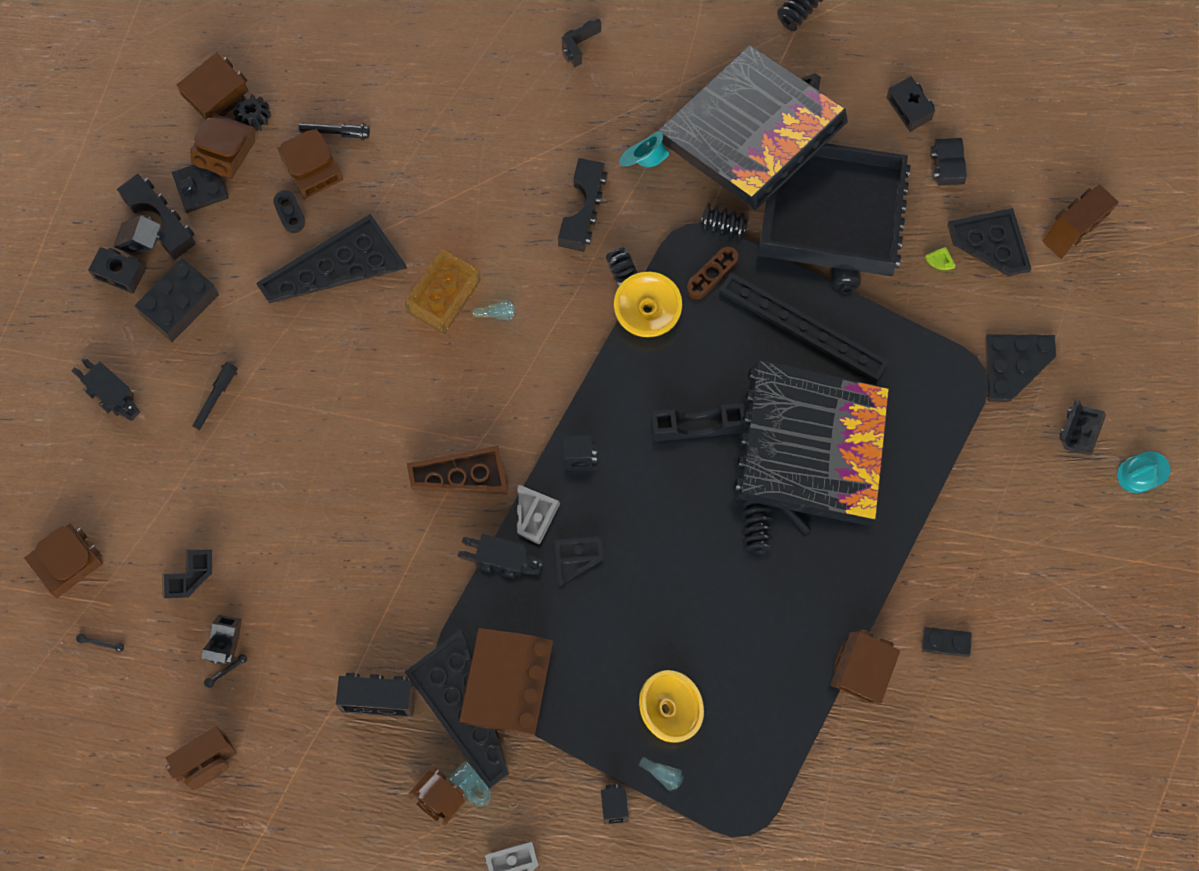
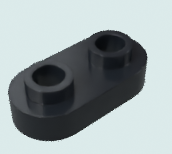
[273,191,305,233]

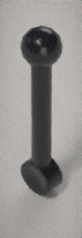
[76,634,124,652]
[204,654,247,688]

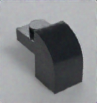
[202,615,242,664]

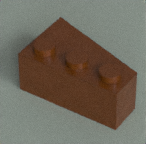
[1042,184,1119,259]

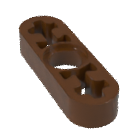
[687,247,738,300]

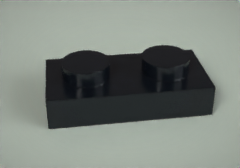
[922,627,972,657]

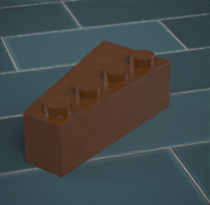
[407,445,508,494]

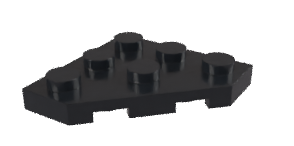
[947,208,1032,276]
[985,334,1056,402]

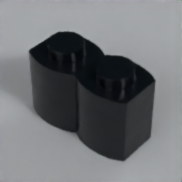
[930,138,967,186]

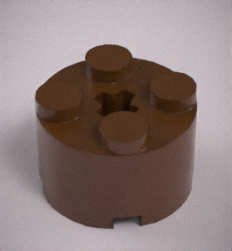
[409,768,465,825]

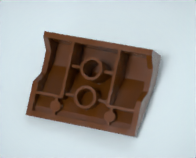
[459,628,553,738]

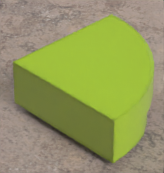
[925,246,956,270]

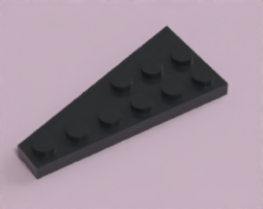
[256,214,407,304]
[404,628,509,789]

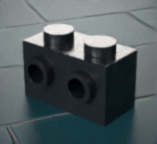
[113,215,160,256]

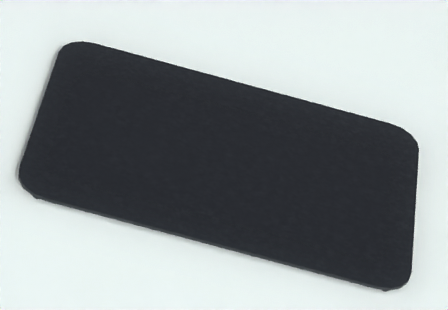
[436,223,989,838]

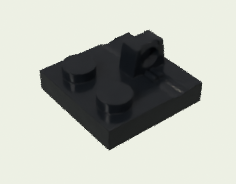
[171,165,228,213]

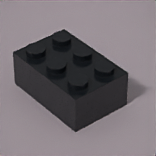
[134,258,219,342]
[336,673,416,717]

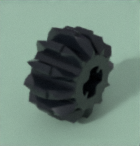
[233,94,271,131]
[606,247,638,286]

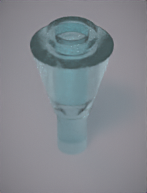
[473,299,515,321]
[639,757,683,791]

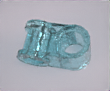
[448,761,491,807]

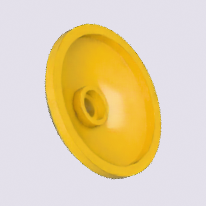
[614,272,682,337]
[639,670,704,743]

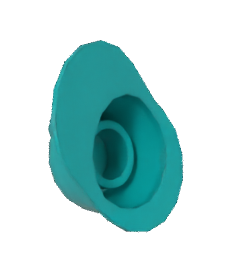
[619,131,669,168]
[1117,451,1171,494]

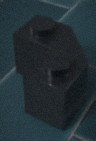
[162,549,212,598]

